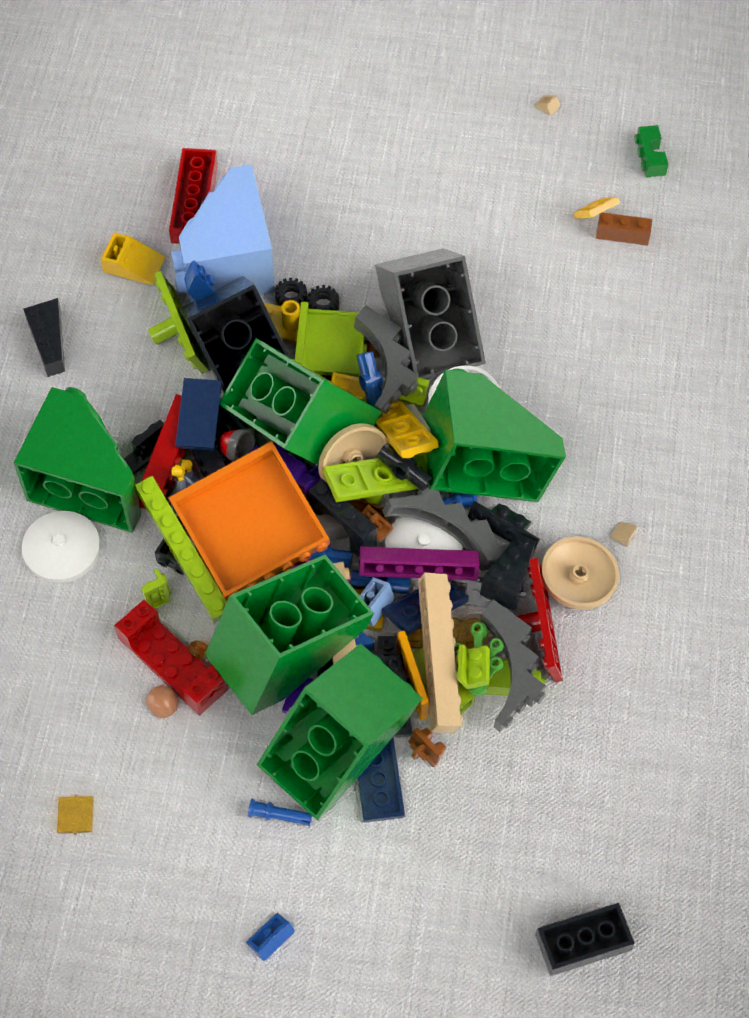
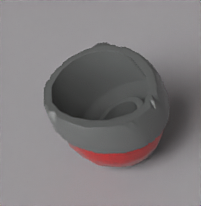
[220,428,255,461]

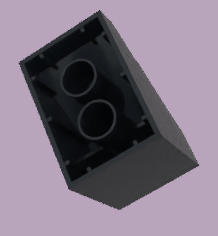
[179,276,291,419]

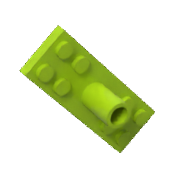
[148,270,208,374]
[323,452,430,504]

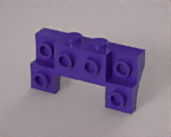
[248,441,321,495]

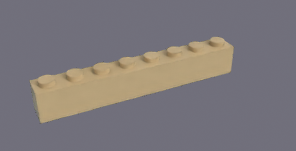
[418,573,463,733]

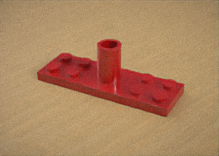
[517,558,563,682]

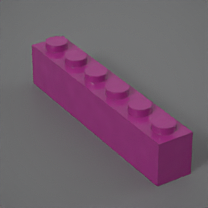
[359,546,479,580]

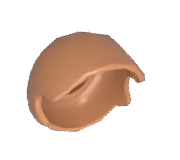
[146,685,178,718]

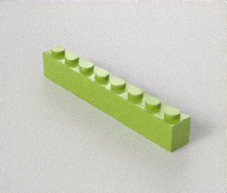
[135,476,227,624]

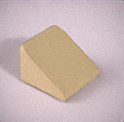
[535,95,560,115]
[610,522,638,546]

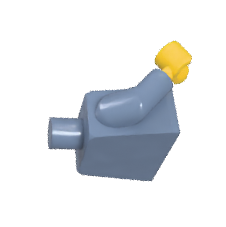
[167,460,201,514]

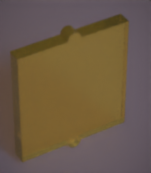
[57,795,94,835]

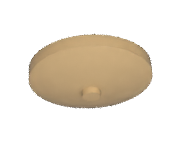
[319,423,389,483]
[541,537,619,610]

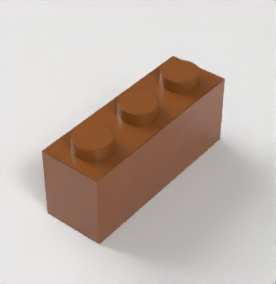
[596,212,652,246]

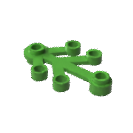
[454,622,504,696]

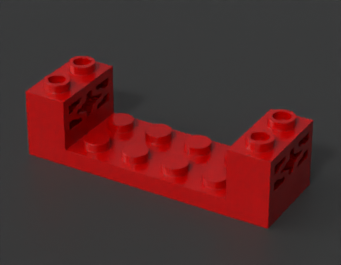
[114,599,229,716]

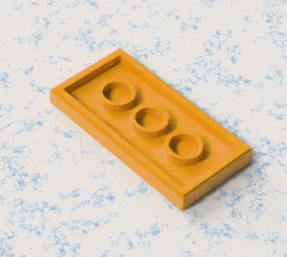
[397,631,429,720]

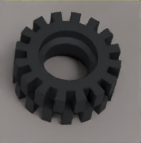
[275,277,307,307]
[307,285,339,311]

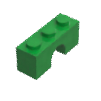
[634,125,669,178]

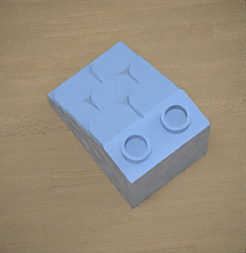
[171,164,275,303]

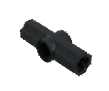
[377,444,433,491]

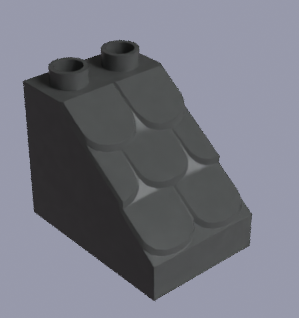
[375,248,486,379]

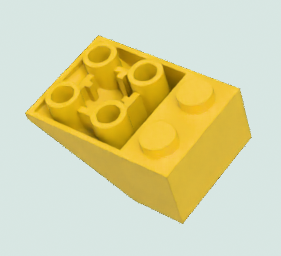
[101,232,166,285]

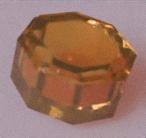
[188,640,208,658]

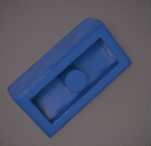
[246,913,295,961]

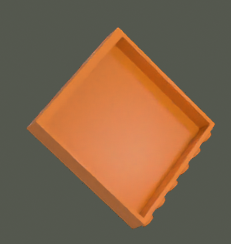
[169,441,330,601]

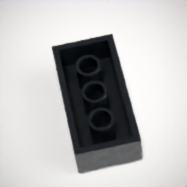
[535,902,635,976]

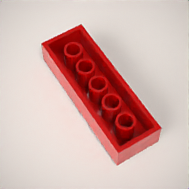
[169,148,218,244]
[138,394,187,510]

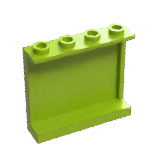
[295,302,368,377]

